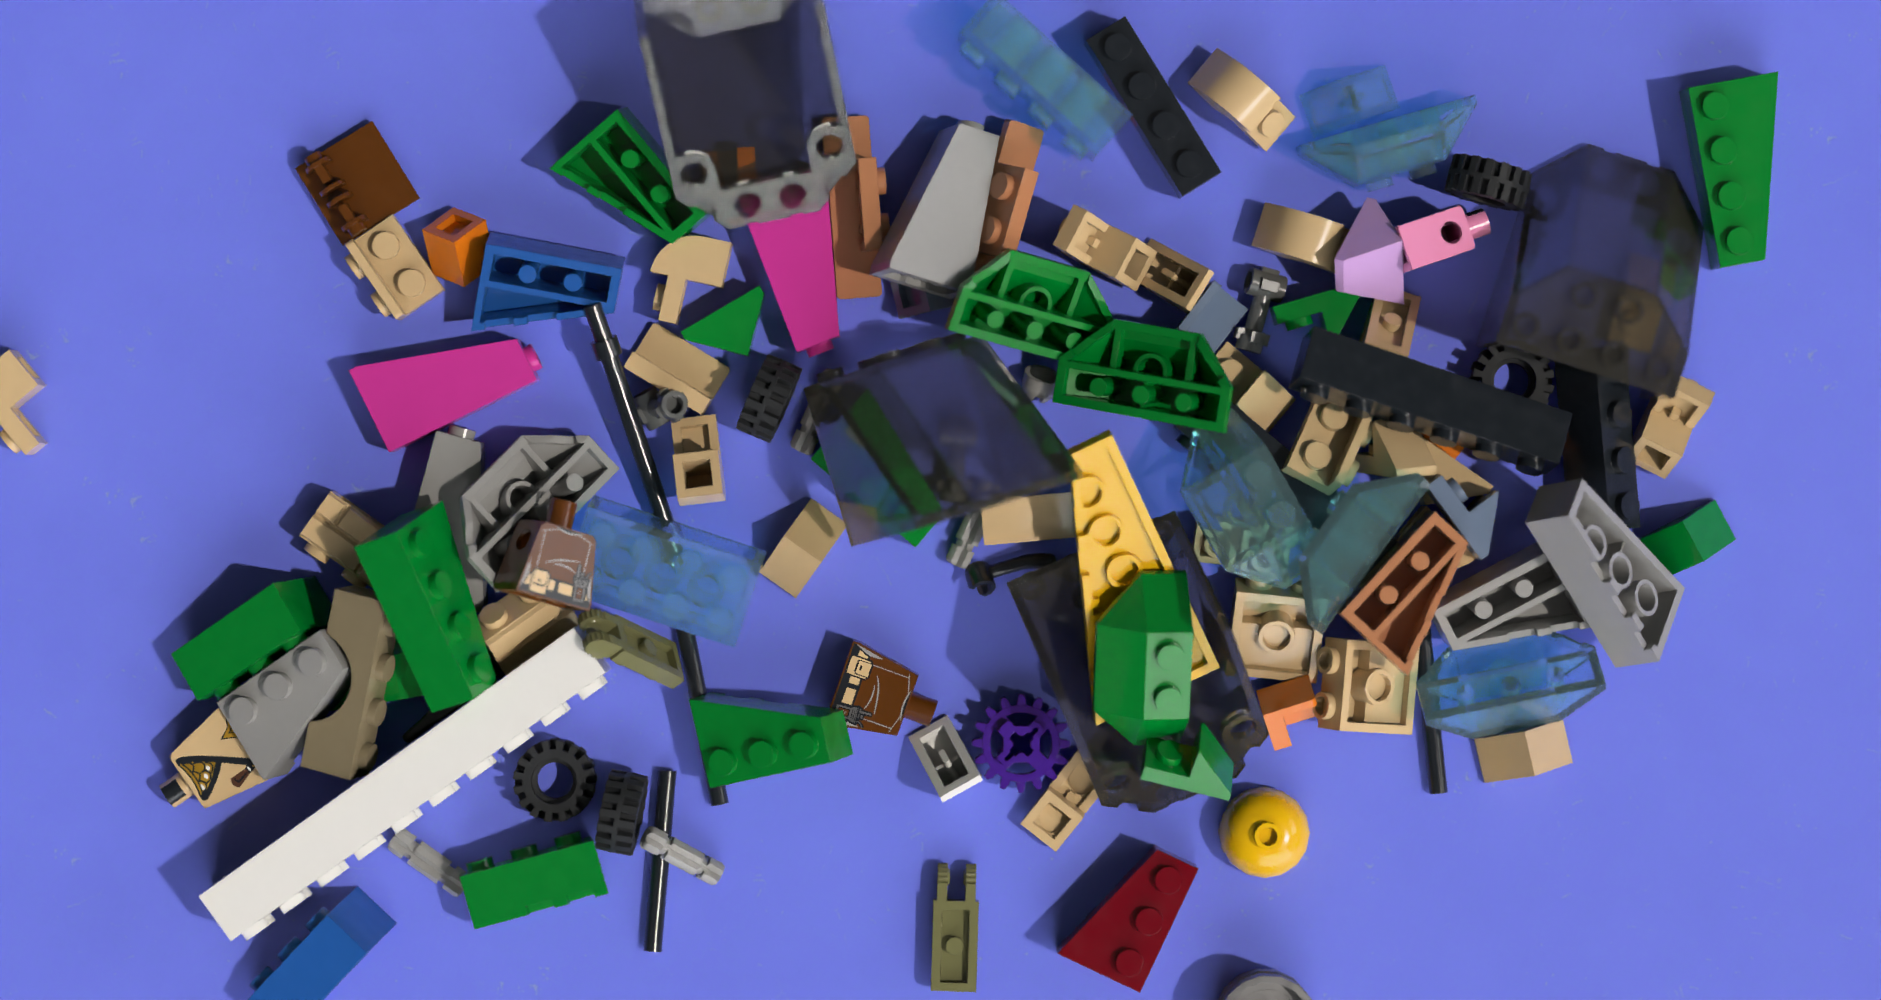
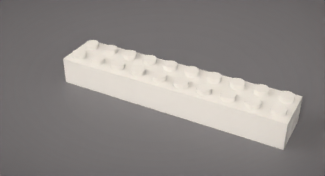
[199,625,612,941]

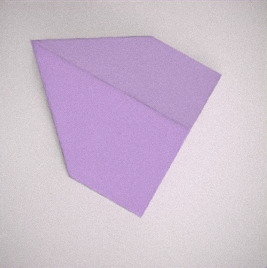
[1334,197,1404,304]

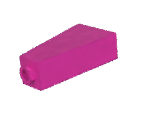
[738,166,840,358]
[349,339,543,453]

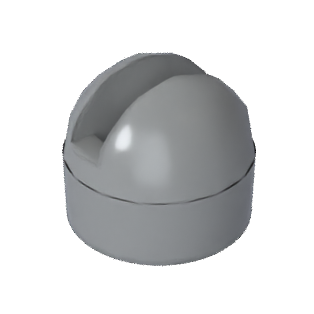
[1021,365,1057,403]

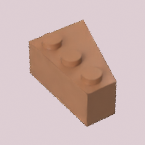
[1334,510,1468,676]

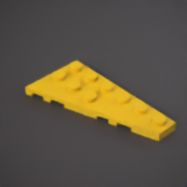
[1067,430,1220,726]

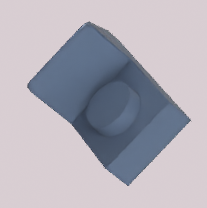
[1422,475,1499,560]

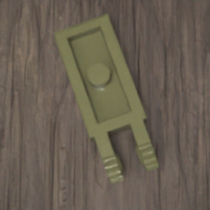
[577,608,684,689]
[931,863,979,992]

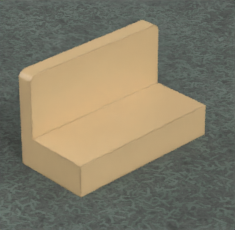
[623,323,730,415]

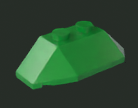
[944,248,1114,361]
[1052,319,1233,433]
[1092,570,1193,745]

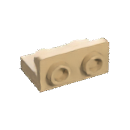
[344,214,445,321]
[1281,402,1373,496]

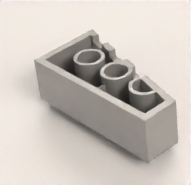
[1525,479,1685,668]

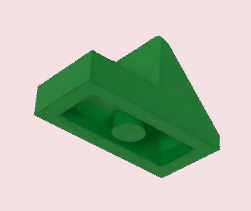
[1269,289,1360,334]
[1140,722,1234,801]

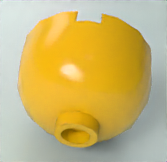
[1218,786,1310,878]

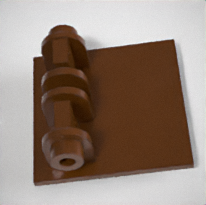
[295,121,420,246]

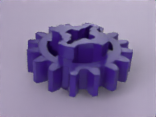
[972,693,1070,793]

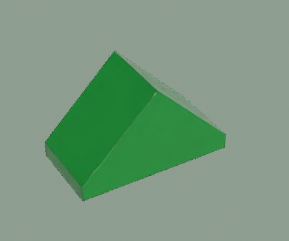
[681,286,765,357]
[1639,499,1736,575]

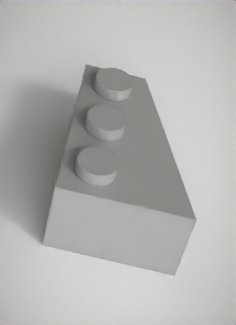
[1432,542,1591,651]
[217,629,351,780]

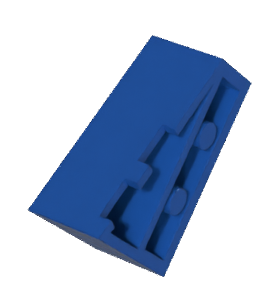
[248,886,397,1000]

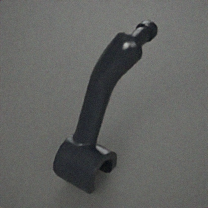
[965,553,1065,596]

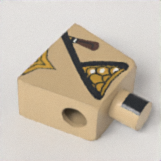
[159,708,271,808]

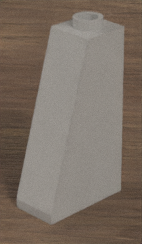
[869,120,1000,299]
[415,425,488,613]

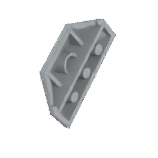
[459,435,619,592]

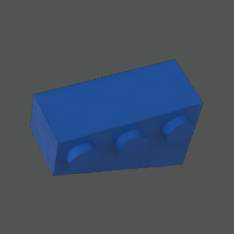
[471,232,625,331]

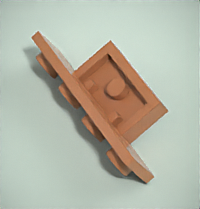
[823,115,890,299]
[974,119,1044,273]

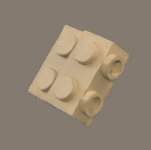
[1226,573,1328,683]
[1312,637,1420,735]

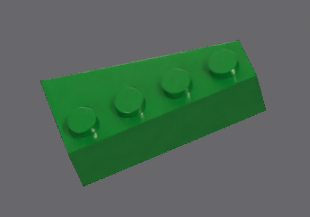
[1679,72,1778,270]
[354,500,497,713]

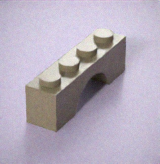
[300,585,396,780]

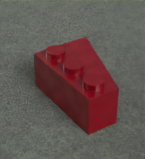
[1056,845,1198,993]

